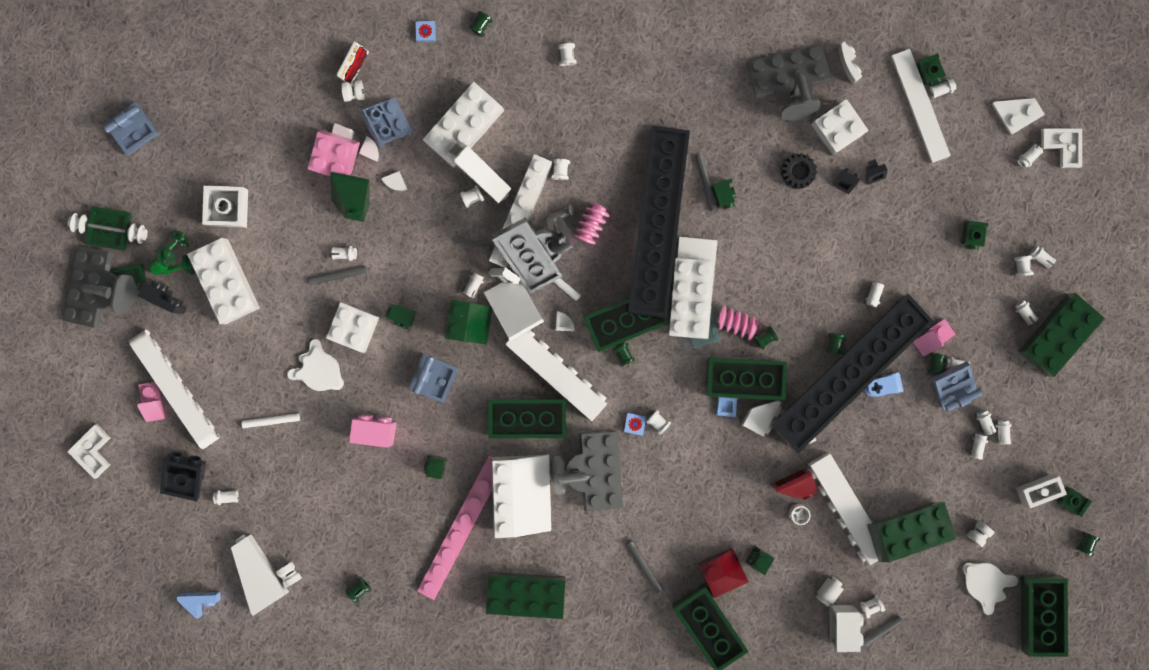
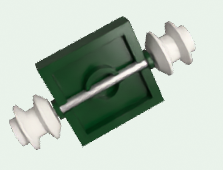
[68,206,147,251]

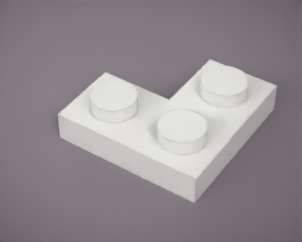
[1041,129,1082,168]
[68,424,110,479]

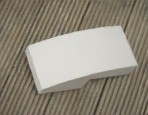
[838,41,862,84]

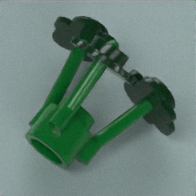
[149,230,195,275]

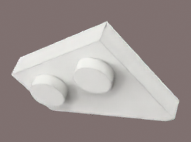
[991,98,1045,135]

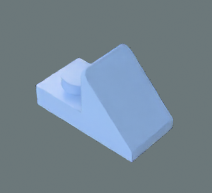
[177,592,221,619]

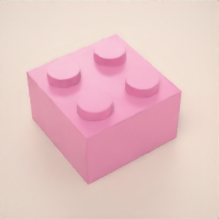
[308,130,360,176]
[349,414,396,448]

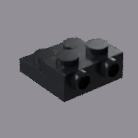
[138,281,187,314]
[160,451,206,502]

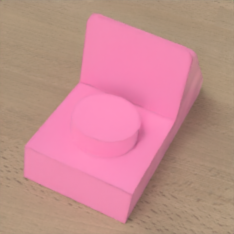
[913,319,956,357]
[137,382,165,422]

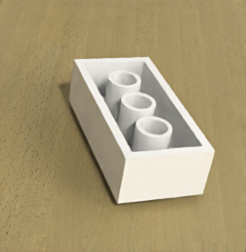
[423,82,504,168]
[187,238,260,324]
[669,258,715,339]

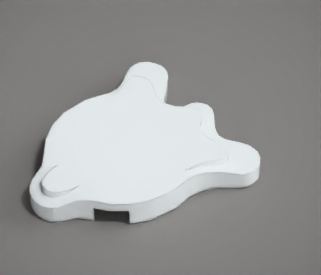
[288,339,344,391]
[962,562,1018,615]

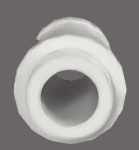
[930,79,956,98]
[1018,144,1043,168]
[1030,245,1056,269]
[331,246,357,261]
[463,273,484,298]
[865,282,884,308]
[1015,300,1038,325]
[944,357,970,370]
[976,409,997,435]
[996,420,1012,445]
[970,434,988,459]
[213,490,239,505]

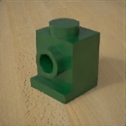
[916,53,946,86]
[712,178,736,210]
[961,221,988,250]
[385,304,417,330]
[424,455,447,479]
[1056,486,1092,517]
[746,546,775,575]

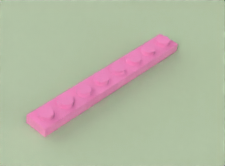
[417,455,492,600]

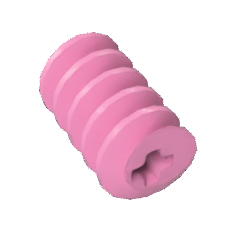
[573,201,609,244]
[716,305,759,341]

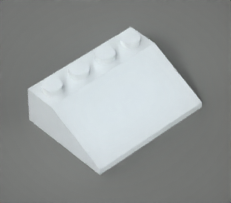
[491,454,551,538]

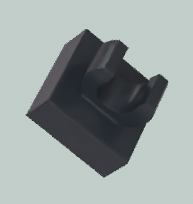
[865,159,888,185]
[833,168,859,195]

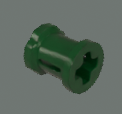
[468,11,493,37]
[753,326,779,350]
[826,333,846,355]
[612,343,635,367]
[927,353,947,374]
[1076,532,1100,556]
[346,577,372,603]

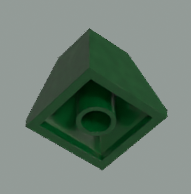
[330,172,370,222]

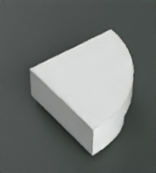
[359,136,379,162]
[382,171,407,191]
[556,311,575,332]

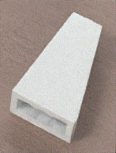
[445,140,511,203]
[231,535,289,616]

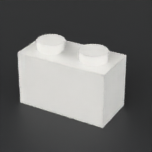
[1016,474,1067,508]

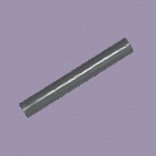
[695,154,718,211]
[309,266,367,285]
[626,540,663,593]
[855,615,903,653]

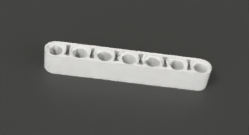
[129,329,220,449]

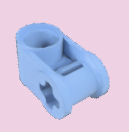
[864,372,904,397]

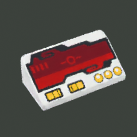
[336,42,368,83]

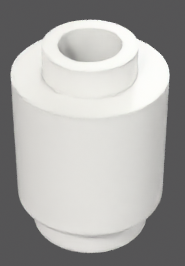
[816,577,844,607]

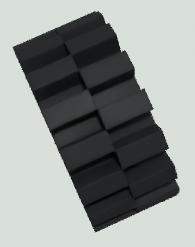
[781,153,817,189]

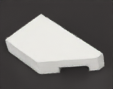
[488,268,521,285]

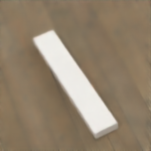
[891,49,951,163]

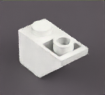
[741,400,782,437]

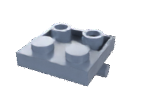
[360,98,412,149]
[104,102,159,156]
[408,353,459,404]
[932,361,983,412]

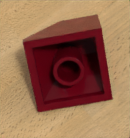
[770,468,817,500]
[698,547,749,598]

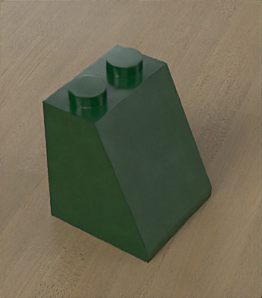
[445,300,492,345]

